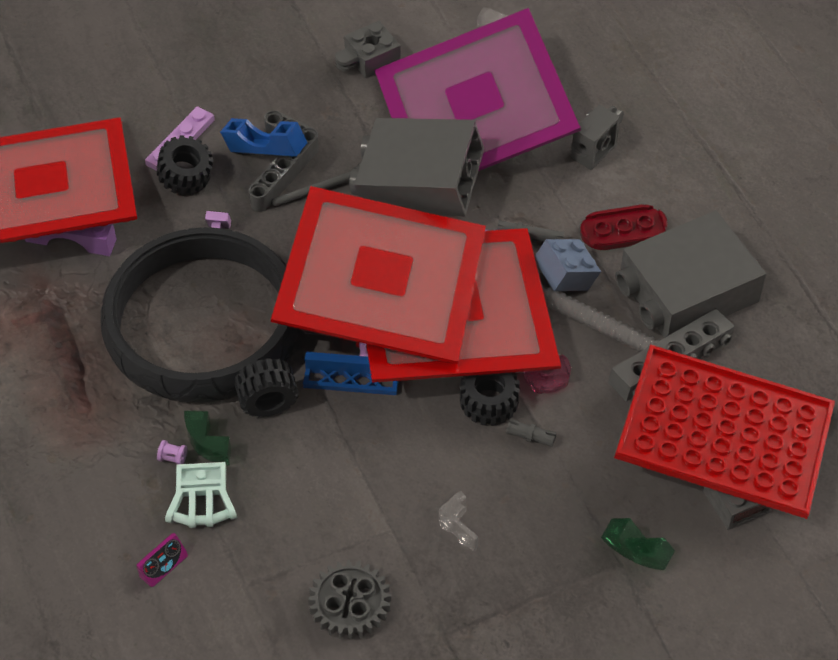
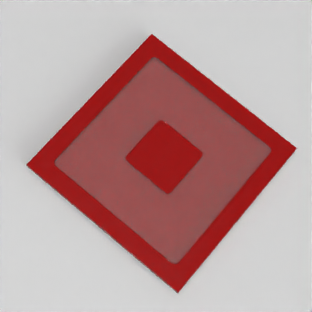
[0,117,137,243]
[270,186,486,365]
[366,228,561,383]

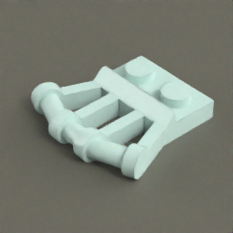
[165,462,237,528]

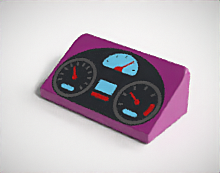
[136,533,188,587]

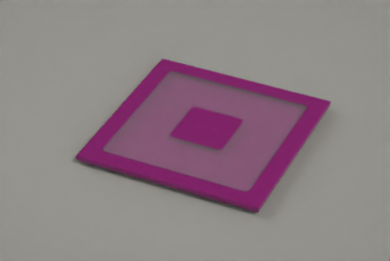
[375,8,581,171]

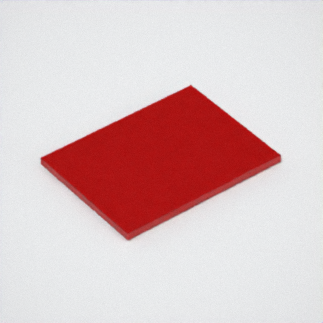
[614,344,835,519]

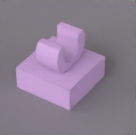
[205,211,231,229]

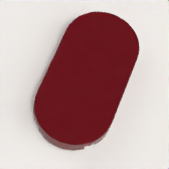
[580,204,668,250]

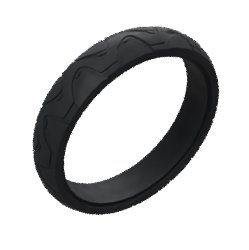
[101,227,300,403]

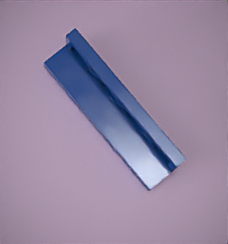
[303,352,398,395]

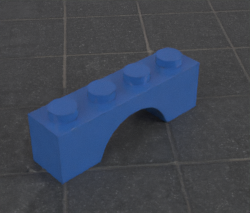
[220,118,307,156]

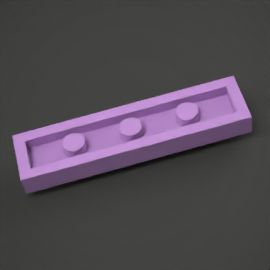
[145,107,214,170]

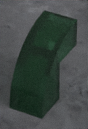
[184,411,231,466]
[601,518,675,570]

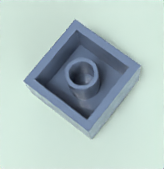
[535,239,601,291]

